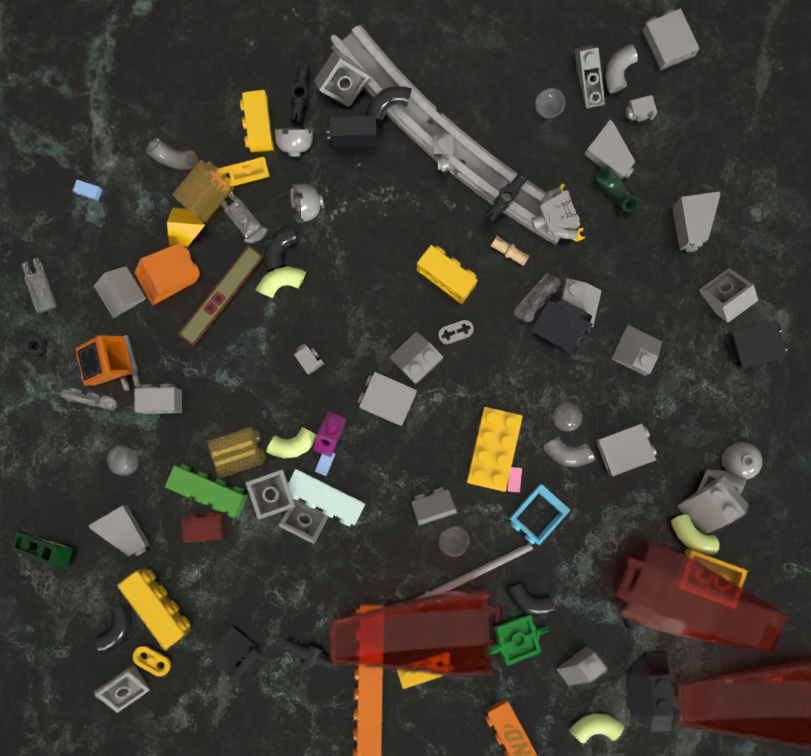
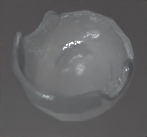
[535,88,566,119]
[553,403,583,431]
[106,446,138,476]
[439,526,469,558]

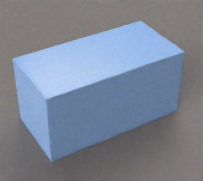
[73,180,102,201]
[315,453,336,476]

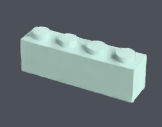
[288,469,365,527]

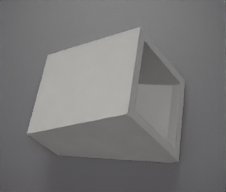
[672,191,720,252]

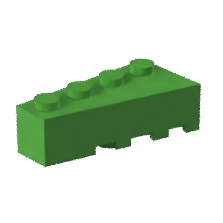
[165,464,248,518]

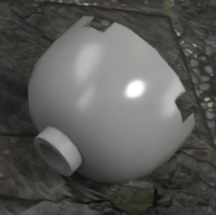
[275,128,313,156]
[290,184,323,223]
[721,442,763,479]

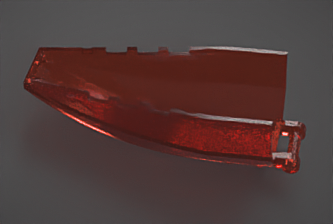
[615,537,788,652]
[330,589,503,677]
[678,662,811,750]

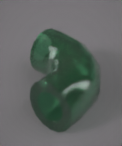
[595,167,639,212]

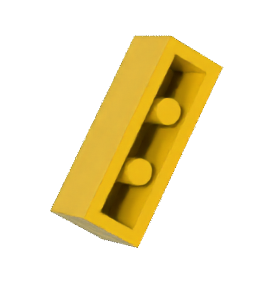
[240,90,274,153]

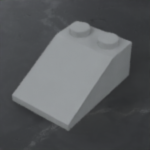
[677,474,749,535]

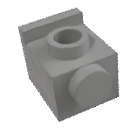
[626,95,657,121]
[294,344,324,375]

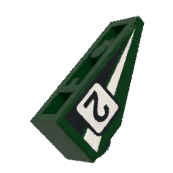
[10,531,73,567]

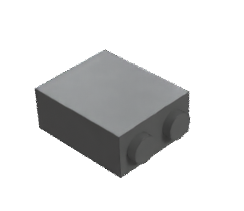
[643,8,700,70]
[357,372,417,427]
[595,424,657,476]

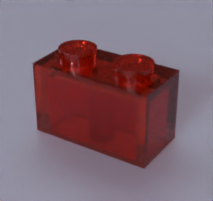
[181,512,225,543]

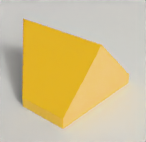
[167,208,205,247]

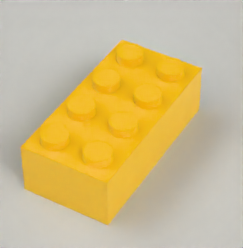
[466,407,522,492]
[118,568,192,650]

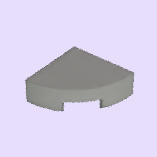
[244,224,269,243]

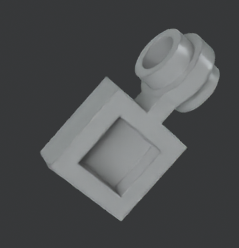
[433,135,453,171]

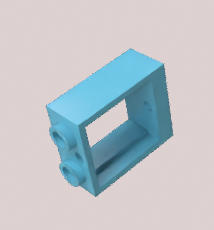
[509,484,570,545]

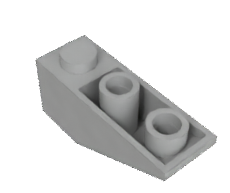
[575,45,605,108]

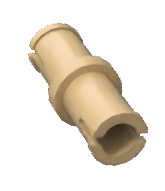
[491,236,529,266]

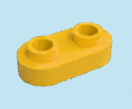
[133,645,171,676]

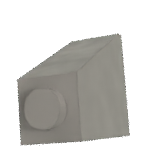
[584,120,635,181]
[89,505,150,557]
[557,646,607,686]

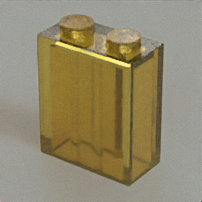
[172,160,234,222]
[207,427,267,478]

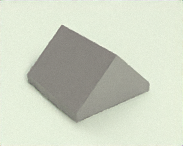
[94,266,146,318]
[279,499,329,544]
[94,665,150,713]

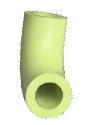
[256,266,306,298]
[266,427,317,458]
[671,515,719,555]
[569,713,625,743]

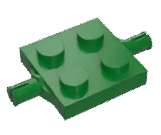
[487,614,549,666]

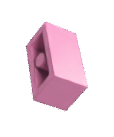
[507,467,522,492]

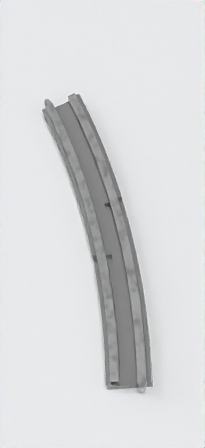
[331,25,579,245]

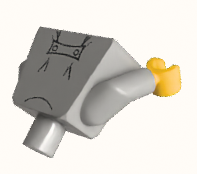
[531,184,585,241]

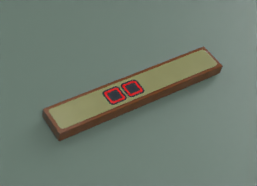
[178,245,264,346]

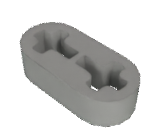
[438,320,474,344]

